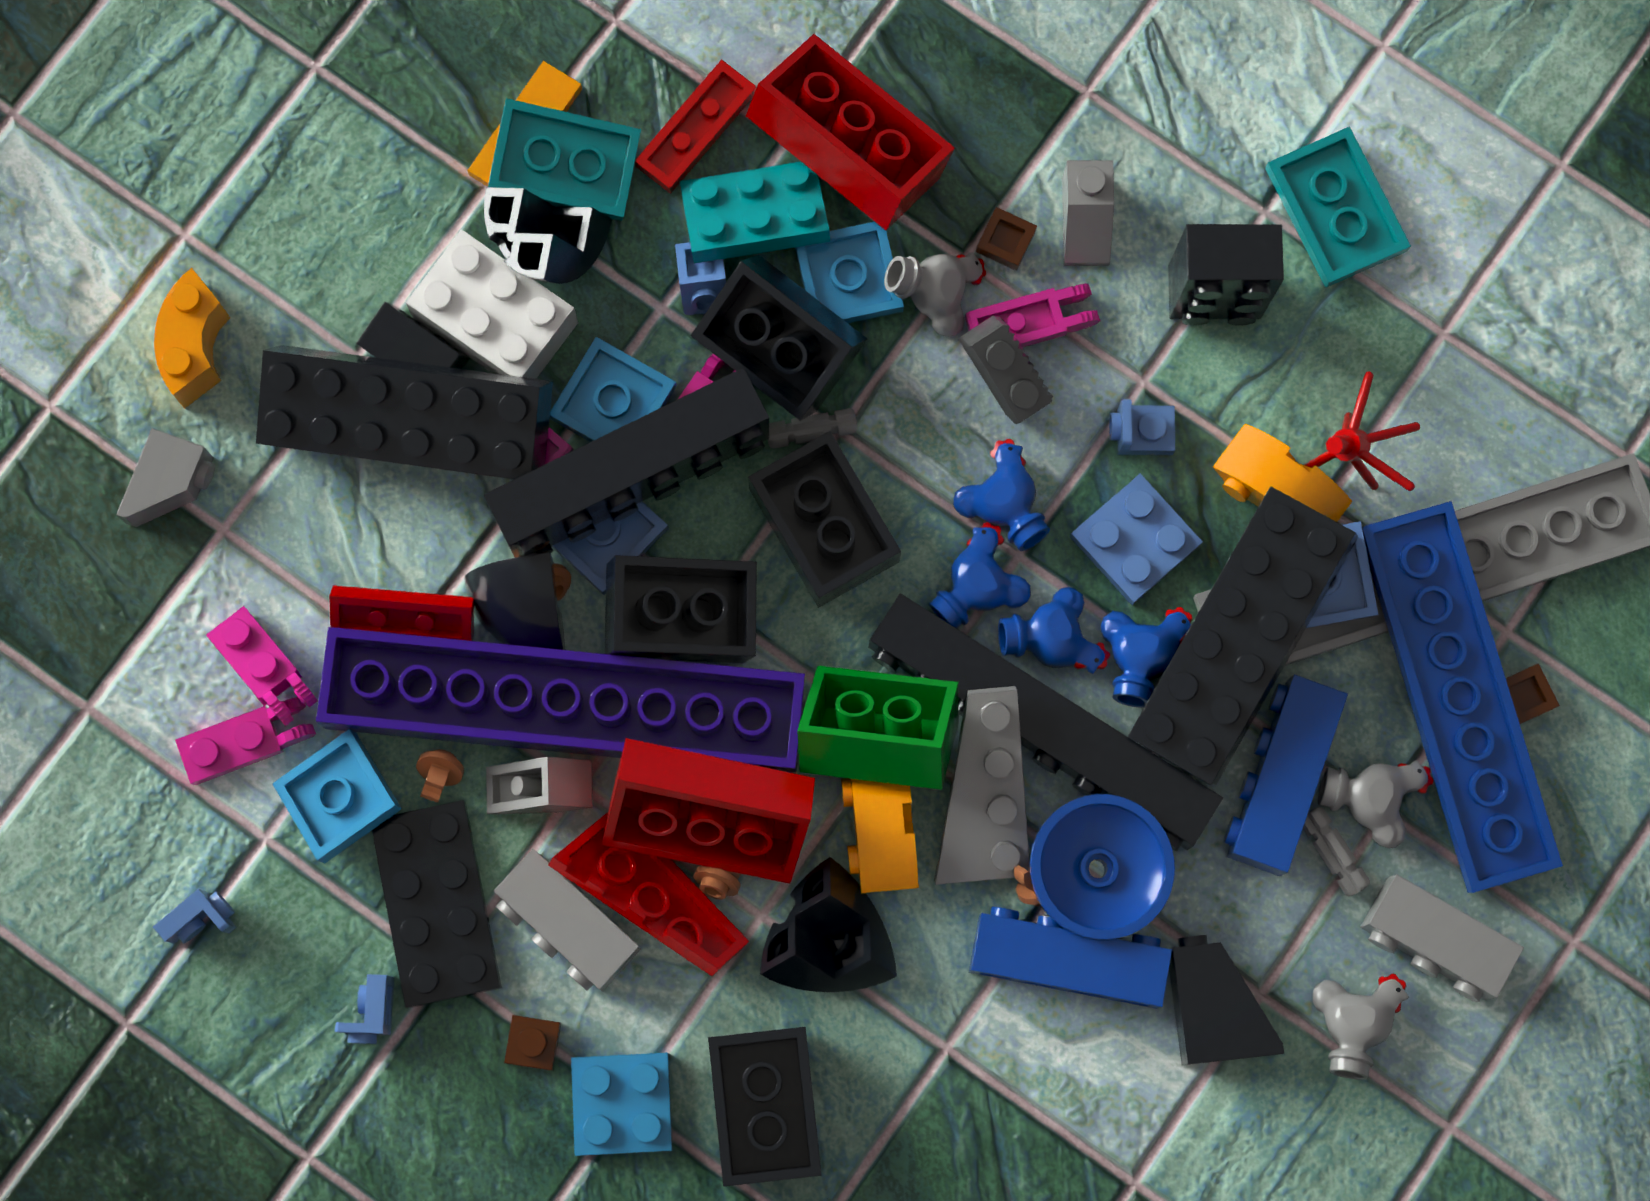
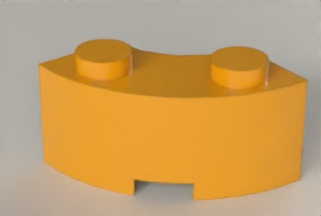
[154,268,230,409]
[1213,424,1352,522]
[841,778,919,893]

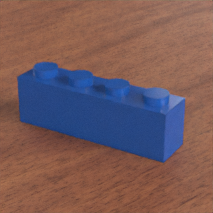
[1223,674,1348,876]
[968,907,1172,1009]

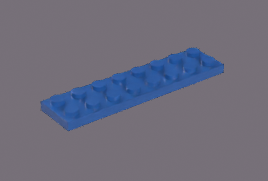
[1362,501,1563,893]

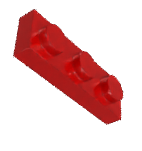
[635,59,757,194]
[329,585,474,641]

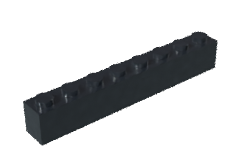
[868,593,1223,851]

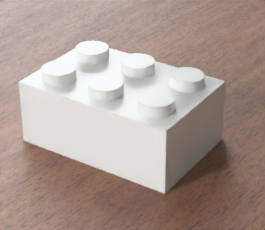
[406,229,578,379]

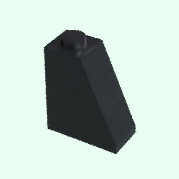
[1169,935,1284,1065]

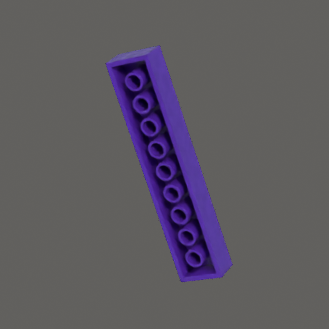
[316,627,805,774]

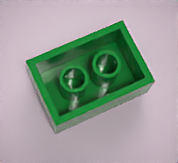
[797,666,959,790]

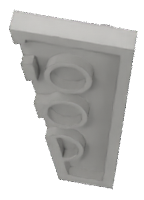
[934,686,1030,885]

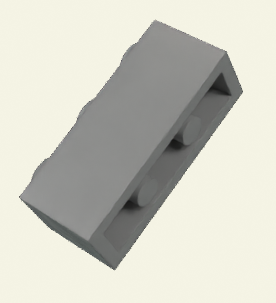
[494,849,641,992]
[1360,874,1524,1002]

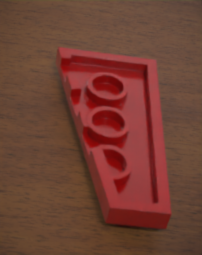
[548,812,749,977]

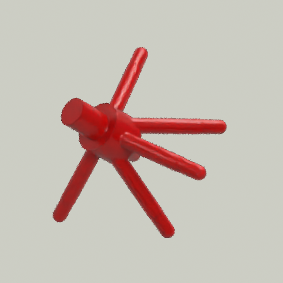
[1304,371,1420,491]

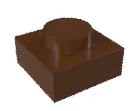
[976,207,1037,271]
[1506,663,1560,724]
[504,1015,561,1071]

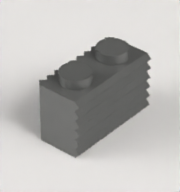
[958,316,1053,424]

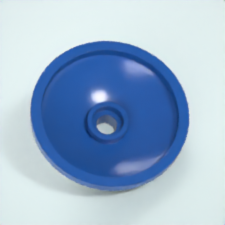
[1030,794,1175,940]

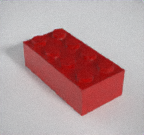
[746,34,955,231]
[602,738,815,884]

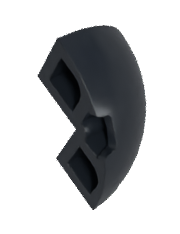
[484,187,612,284]
[464,552,566,650]
[760,857,897,992]

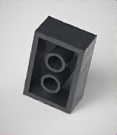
[1168,224,1284,325]
[690,254,868,421]
[748,431,901,608]
[605,555,757,663]
[708,1027,822,1187]

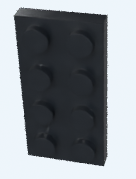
[372,800,502,1009]

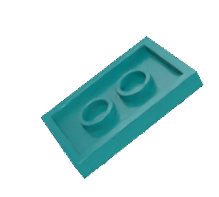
[488,98,641,221]
[1265,126,1411,288]
[679,162,830,264]

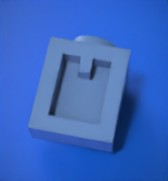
[675,242,726,315]
[1109,399,1175,455]
[153,889,237,944]
[335,974,394,1044]

